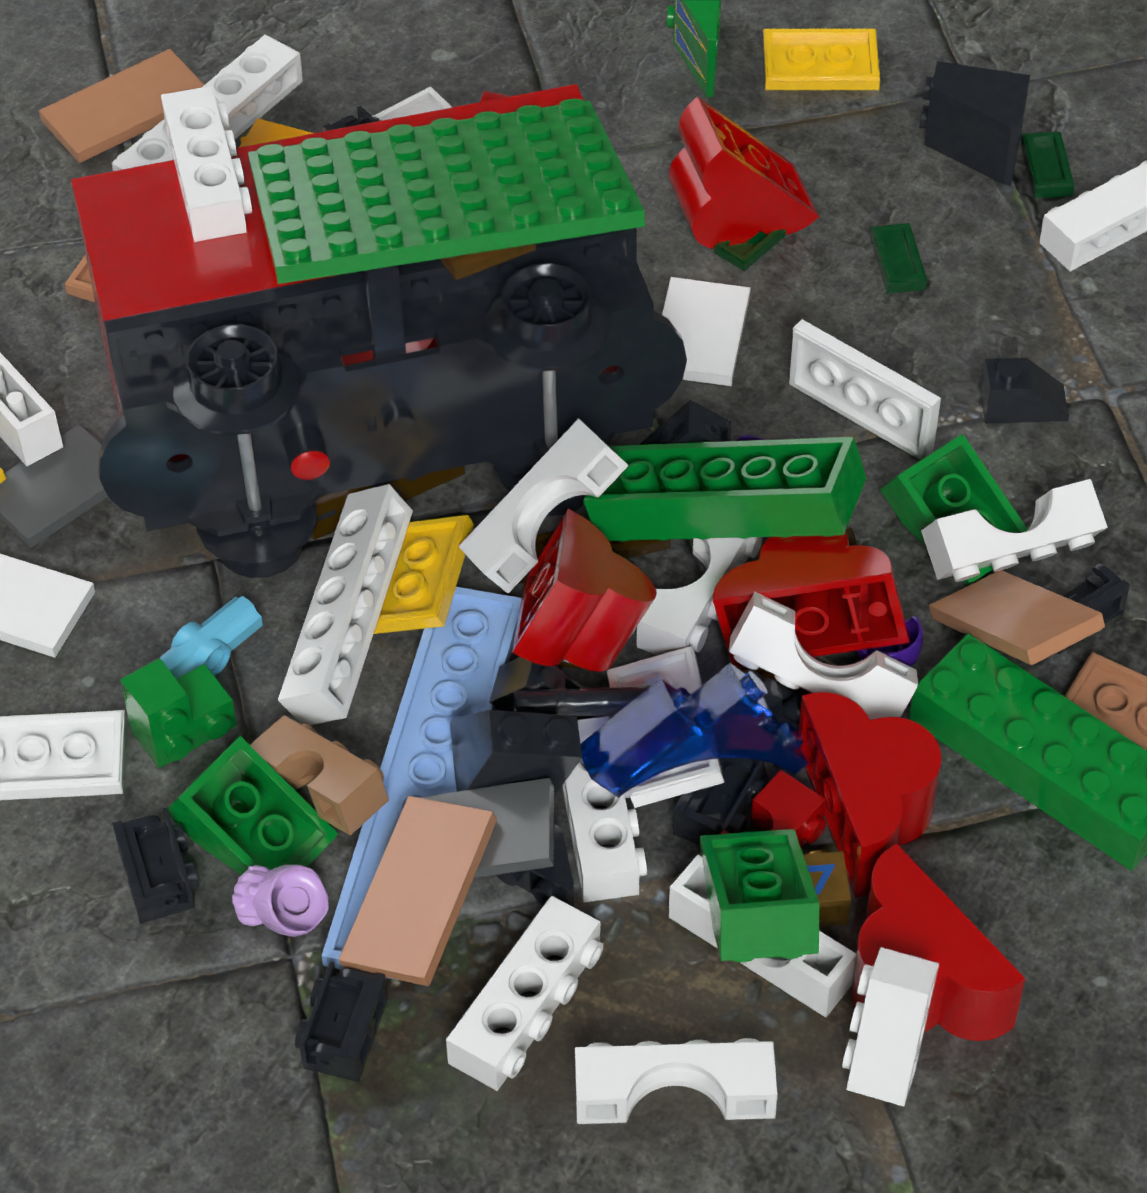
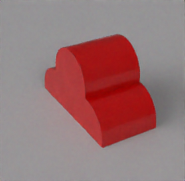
[669,96,820,249]
[512,509,657,672]
[713,532,909,666]
[797,692,941,898]
[851,843,1025,1041]

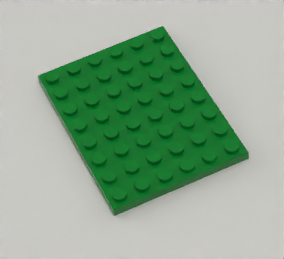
[248,99,645,284]

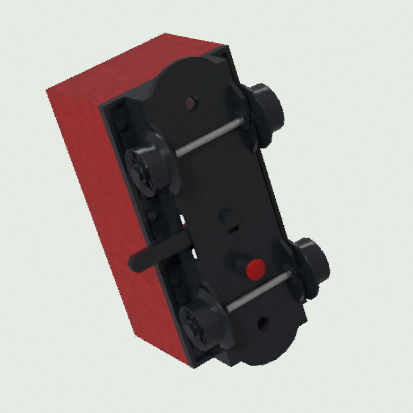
[71,84,687,578]

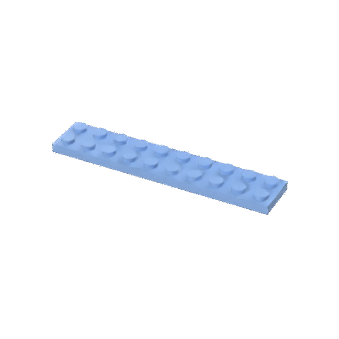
[322,587,522,981]

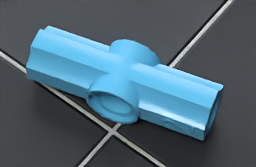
[160,596,263,679]

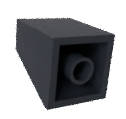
[919,61,1030,186]
[450,710,582,797]

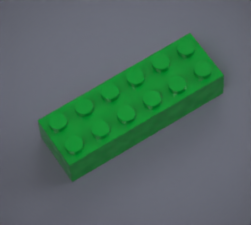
[583,437,867,542]
[909,633,1147,871]

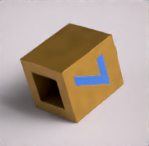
[803,850,851,927]

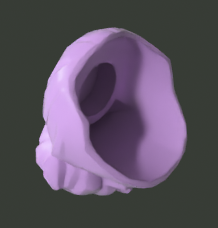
[232,865,329,936]

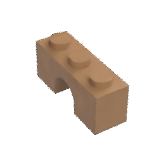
[250,715,389,836]

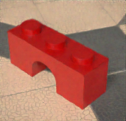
[701,770,826,857]

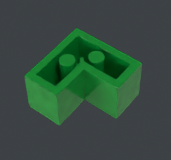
[120,658,237,769]

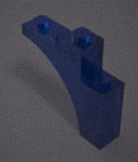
[581,663,809,798]

